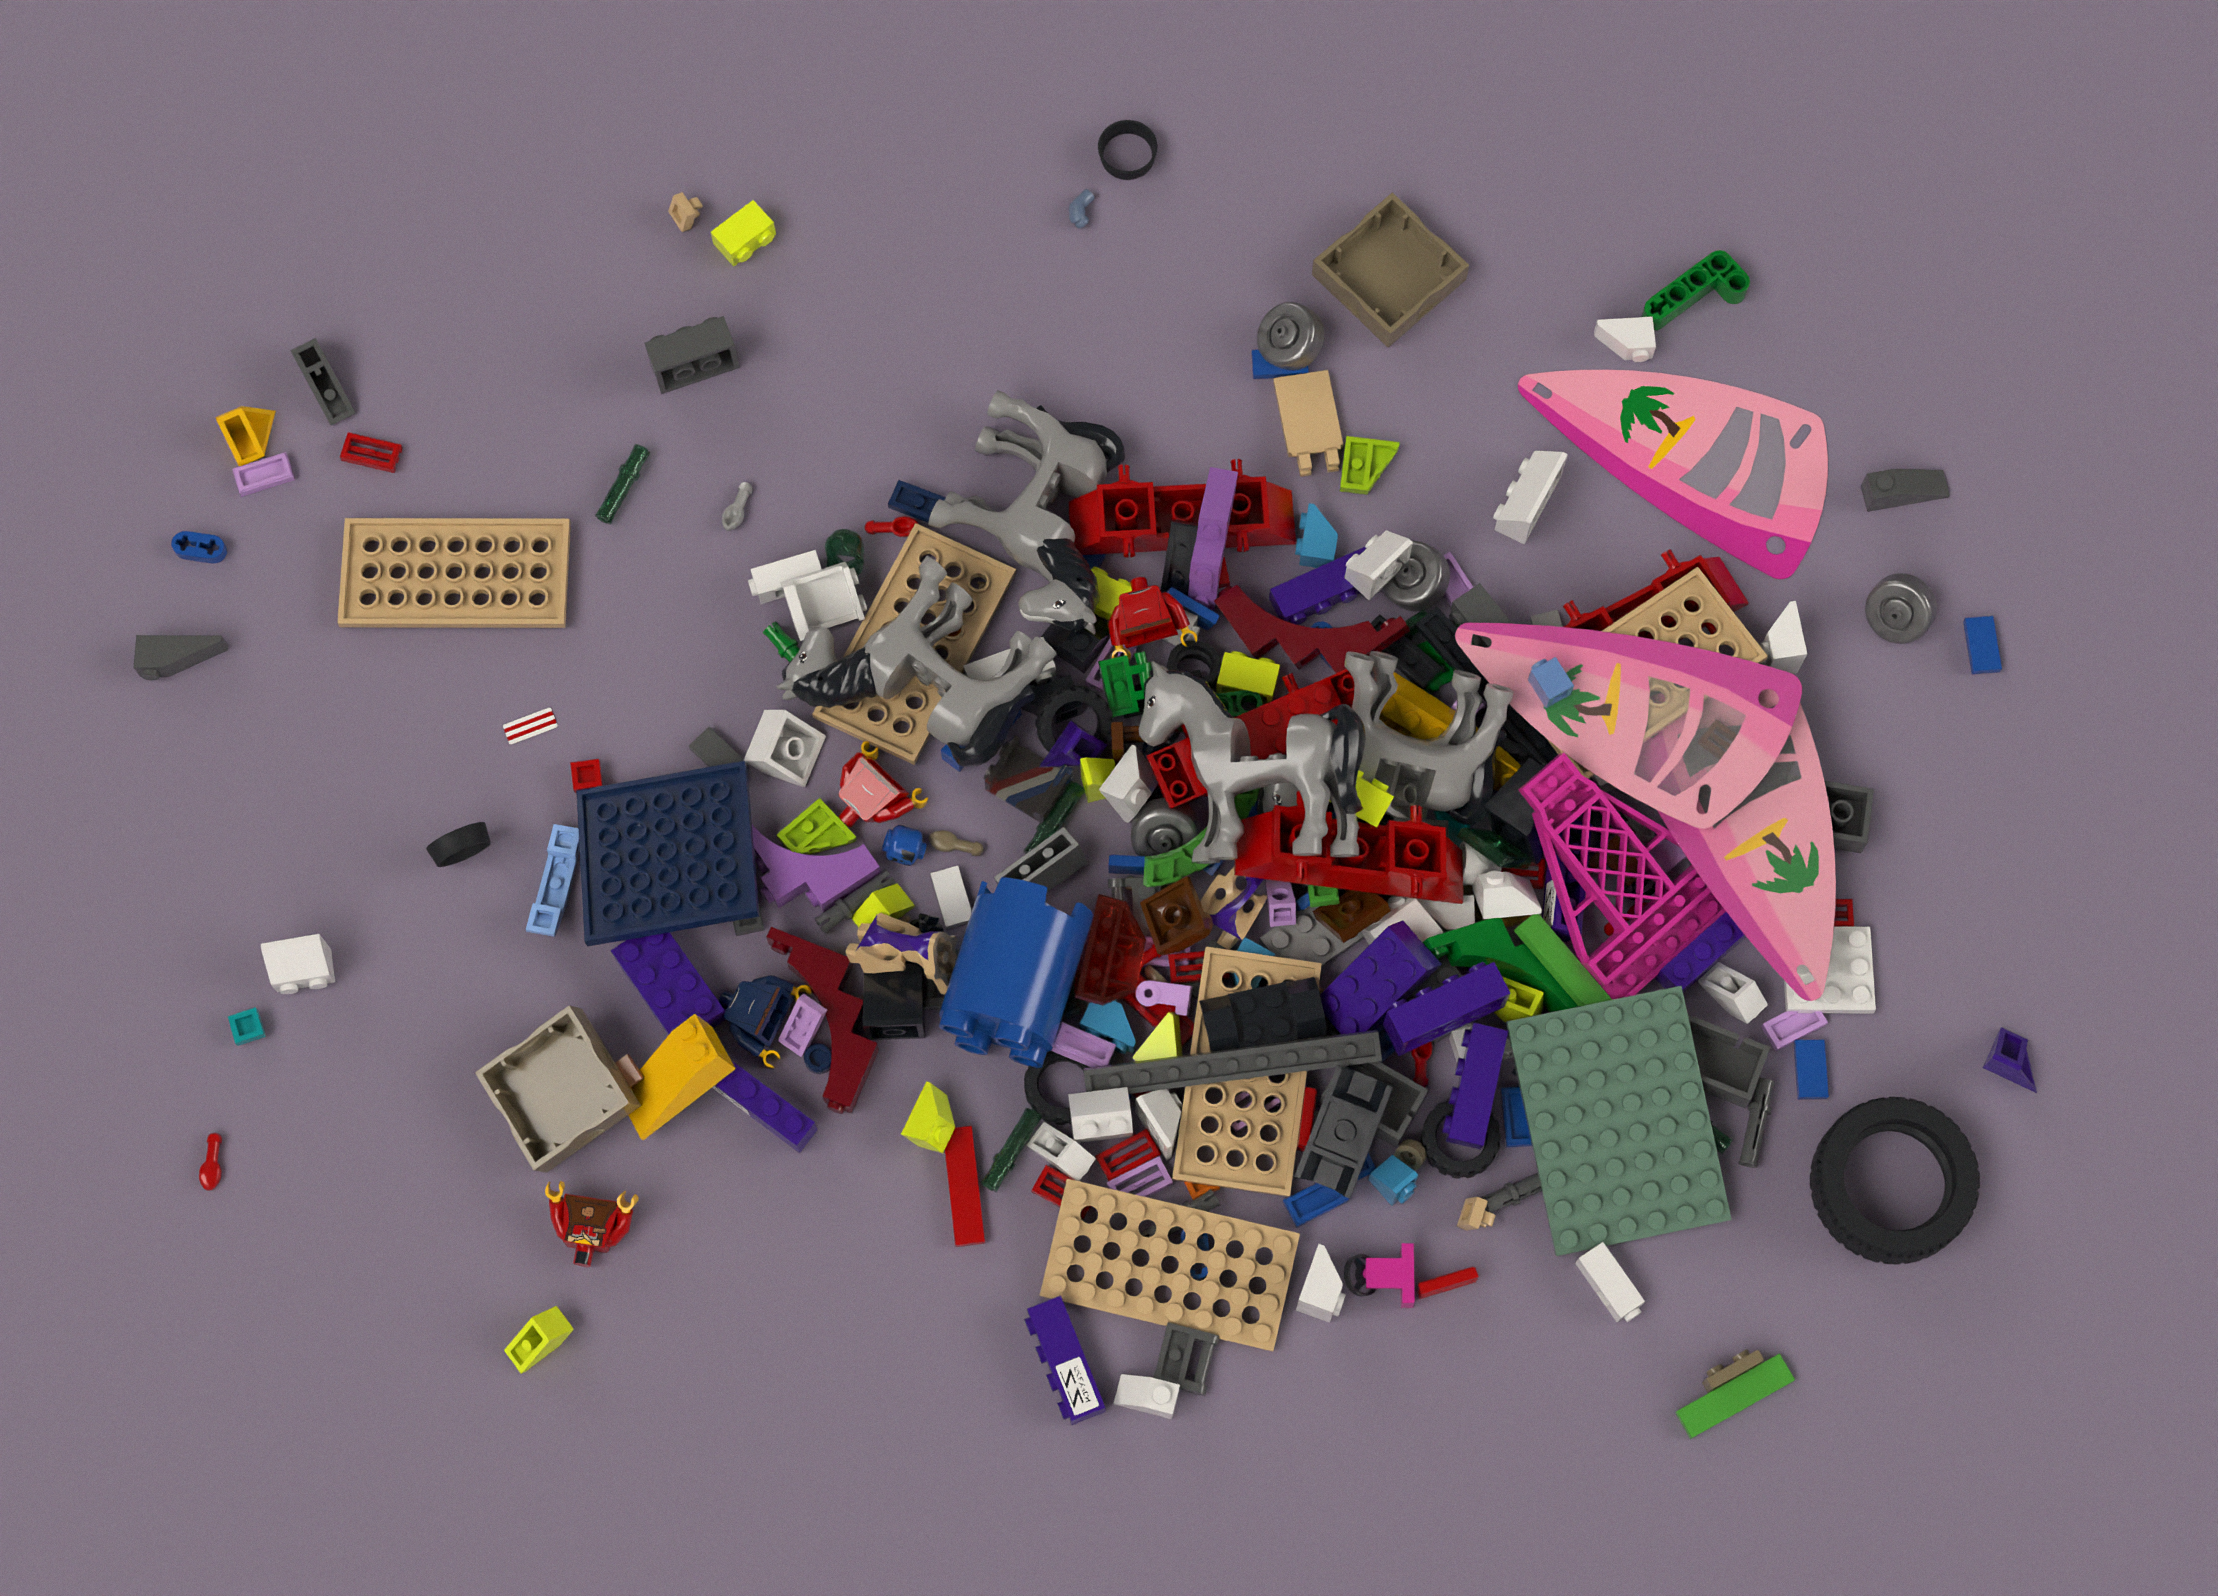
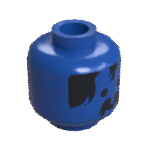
[882,825,927,866]

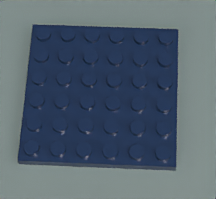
[576,761,759,947]

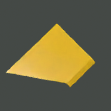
[215,406,276,466]

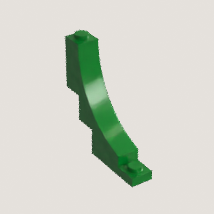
[1423,918,1579,1012]

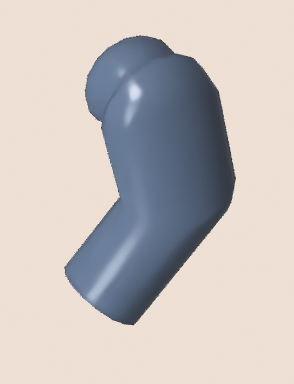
[1069,189,1095,228]

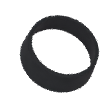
[1098,120,1158,180]
[426,822,491,867]

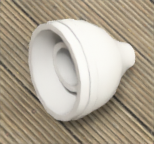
[1459,841,1502,885]

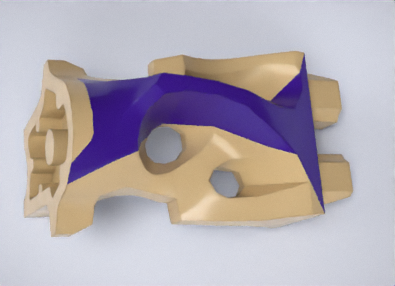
[1200,867,1267,950]
[846,913,958,995]

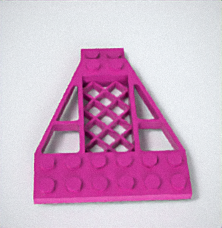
[1518,752,1726,1000]

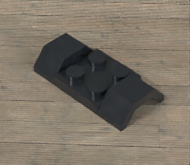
[1199,977,1327,1052]
[1295,1065,1393,1198]

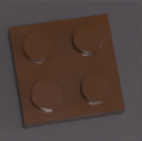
[1312,889,1391,943]

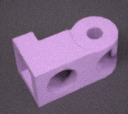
[1265,879,1296,927]
[1136,980,1193,1016]

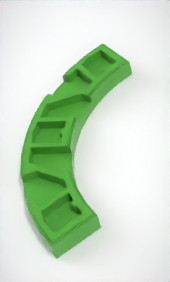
[1143,788,1260,887]

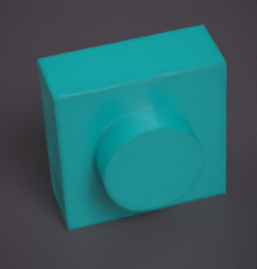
[228,1007,266,1046]

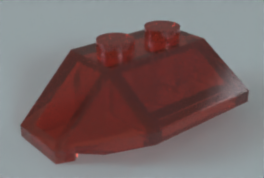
[1074,894,1146,1006]

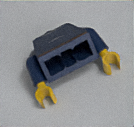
[719,975,812,1069]

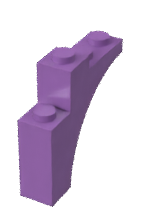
[1188,467,1238,612]
[752,824,881,912]

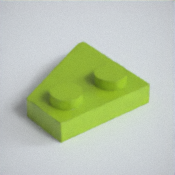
[1340,436,1400,495]
[776,798,857,855]

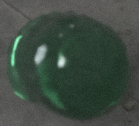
[825,529,865,577]

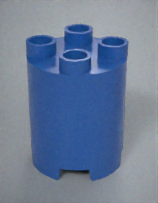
[939,877,1093,1068]

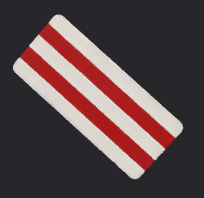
[503,707,558,745]

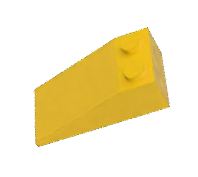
[628,1014,736,1140]

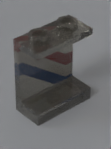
[983,735,1074,825]

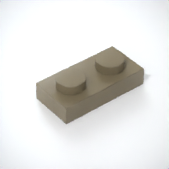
[1702,1349,1764,1393]

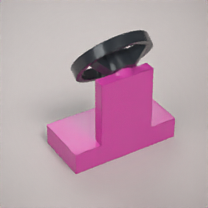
[1344,1243,1415,1308]

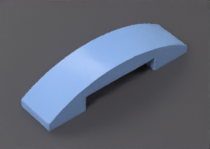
[526,824,580,937]

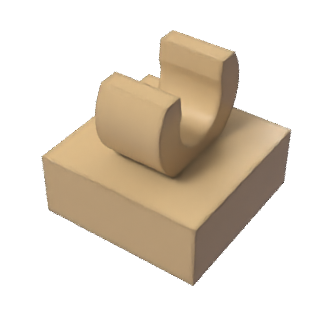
[668,192,703,232]
[1457,1197,1496,1231]

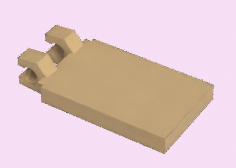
[1273,370,1343,477]

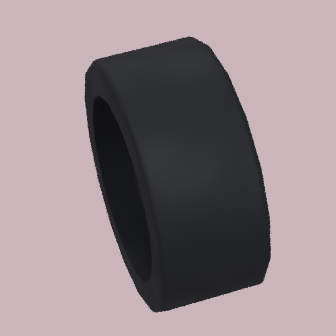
[1166,641,1221,690]

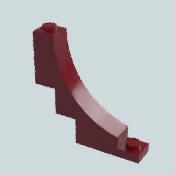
[1214,584,1411,673]
[766,927,879,1114]

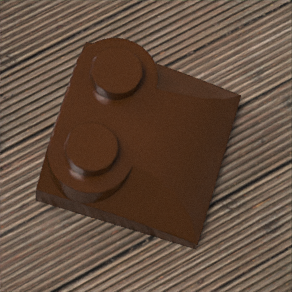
[1140,876,1213,956]

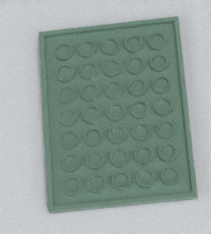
[1506,986,1732,1256]

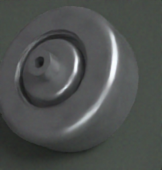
[1257,302,1324,370]
[1382,541,1450,611]
[1865,573,1937,644]
[1131,798,1200,856]

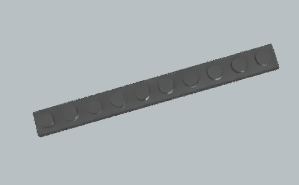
[1083,1030,1382,1094]

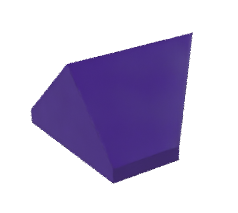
[1038,721,1107,768]
[1983,1027,2037,1093]

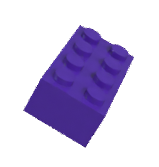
[1320,920,1442,1035]
[611,932,726,1035]
[1383,962,1510,1056]

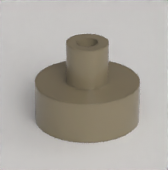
[1394,1139,1426,1171]

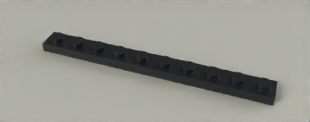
[1415,607,1628,838]

